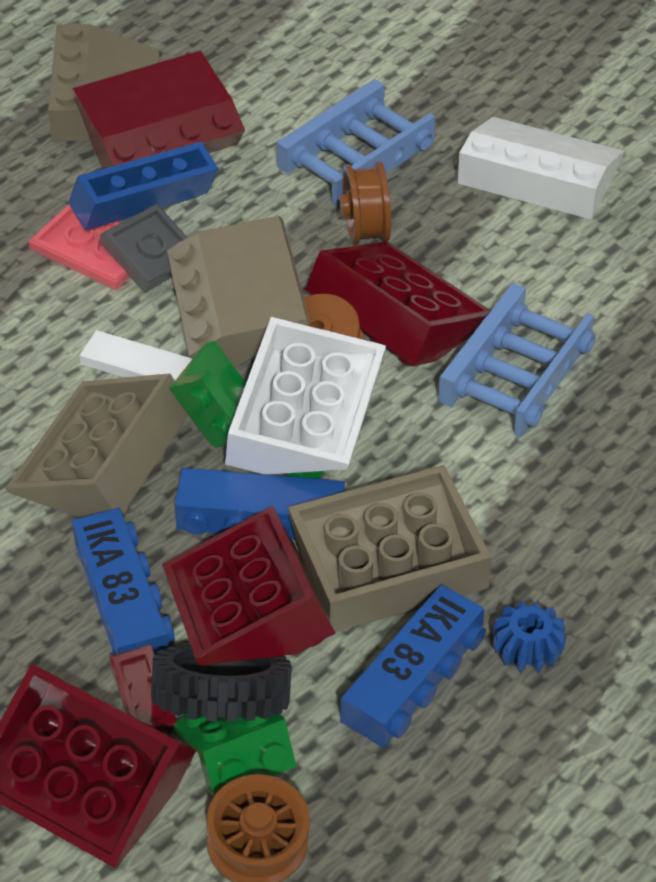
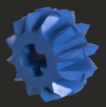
[493,599,566,674]

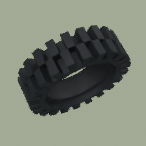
[151,643,292,722]

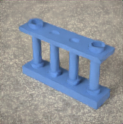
[277,79,435,207]
[438,283,596,437]

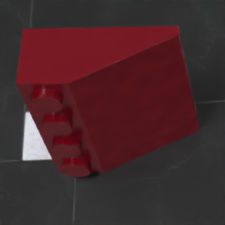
[71,50,245,169]
[305,241,491,367]
[162,505,336,666]
[0,664,196,868]

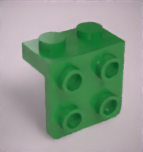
[169,341,246,448]
[174,713,297,797]

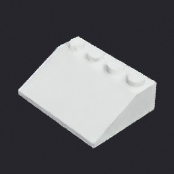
[458,117,624,220]
[225,317,386,475]

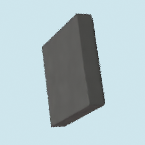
[99,204,188,293]

